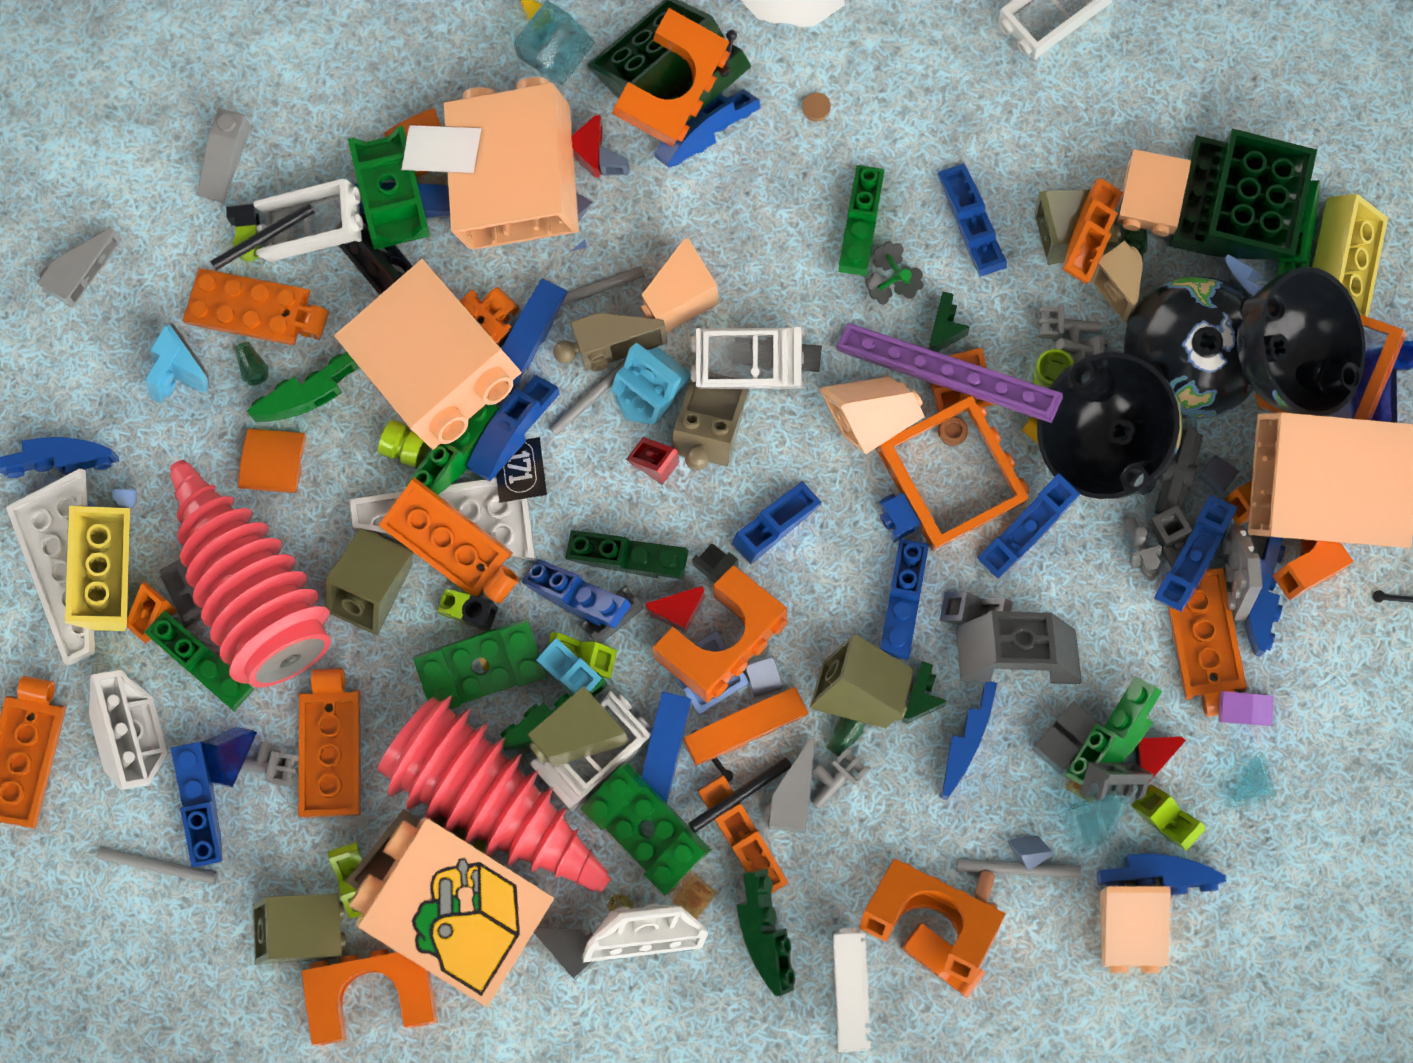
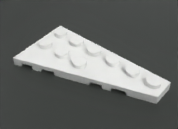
[6,468,95,665]
[350,478,536,561]

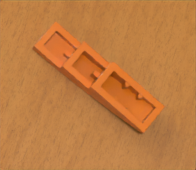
[1062,177,1123,284]
[683,687,809,766]
[697,774,789,894]

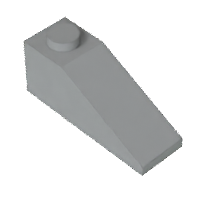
[197,108,251,203]
[38,228,121,308]
[764,738,815,833]

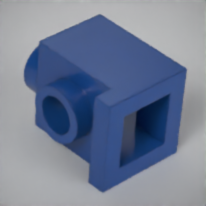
[879,493,921,543]

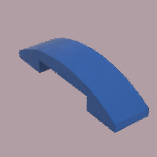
[977,473,1081,579]
[1154,494,1238,612]

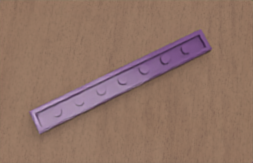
[836,323,1063,423]

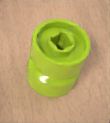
[1033,349,1074,389]
[378,419,429,469]

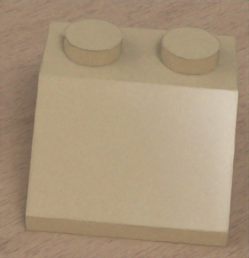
[1091,241,1143,323]

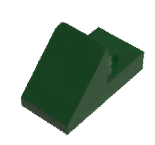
[928,291,970,352]
[902,661,947,724]

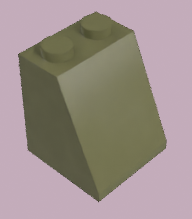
[1034,189,1121,265]
[325,528,413,636]
[810,634,914,728]
[528,686,628,767]
[253,894,346,965]

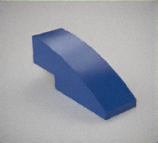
[731,481,822,565]

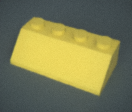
[1312,194,1388,317]
[65,506,130,631]

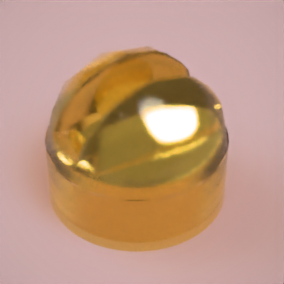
[608,894,633,913]

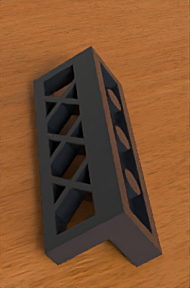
[337,213,413,295]

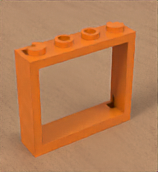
[1255,314,1407,421]
[876,395,1030,551]

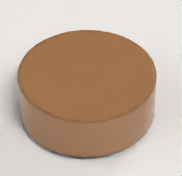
[802,92,831,122]
[938,416,968,446]

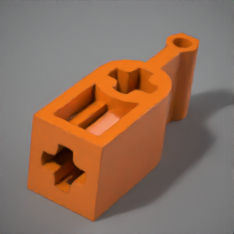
[901,923,985,998]

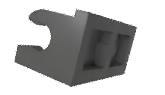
[159,558,202,628]
[579,585,643,644]
[1080,762,1154,800]

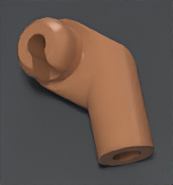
[975,871,998,908]

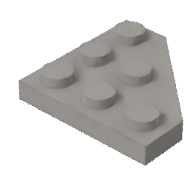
[1222,526,1262,621]

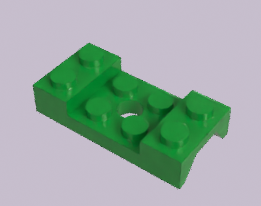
[348,126,431,250]
[413,618,547,710]
[580,763,712,896]

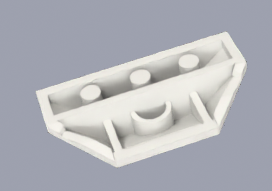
[741,0,845,27]
[89,670,168,790]
[582,903,708,962]

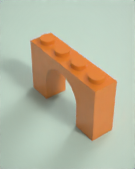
[612,8,730,147]
[1223,480,1354,601]
[652,565,788,703]
[859,858,1006,985]
[301,949,438,1046]

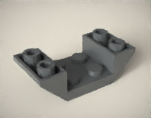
[956,611,1082,684]

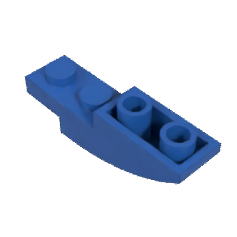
[654,89,761,168]
[467,375,560,482]
[0,437,119,478]
[1245,537,1286,657]
[880,539,929,660]
[522,559,631,629]
[171,741,223,868]
[1096,854,1226,896]

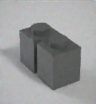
[1032,701,1102,774]

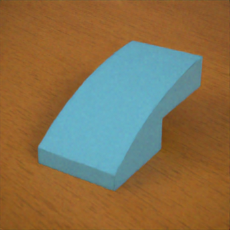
[535,638,602,695]

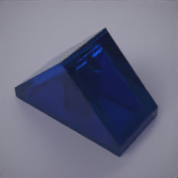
[201,727,257,788]

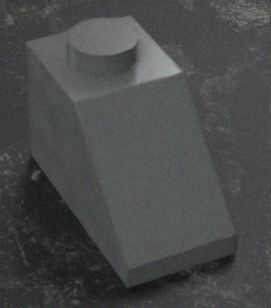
[533,928,597,980]

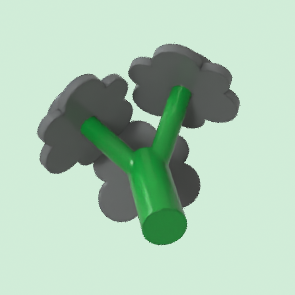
[865,241,924,305]

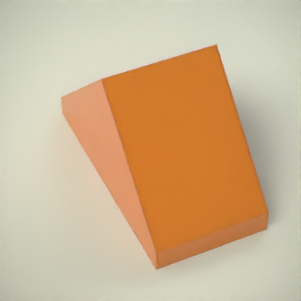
[126,582,177,643]

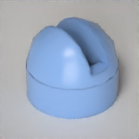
[113,489,137,508]

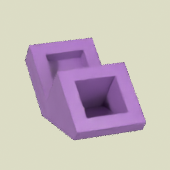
[1218,692,1274,726]

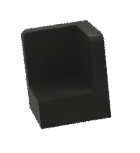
[692,544,739,583]

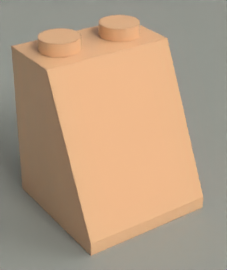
[1117,149,1191,237]
[640,238,719,333]
[819,376,925,454]
[1100,886,1170,973]

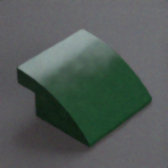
[587,0,752,123]
[1169,128,1317,260]

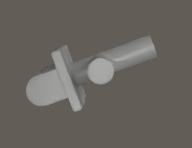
[1038,305,1101,343]
[1056,335,1108,373]
[1124,517,1162,581]
[234,742,299,787]
[811,747,871,809]

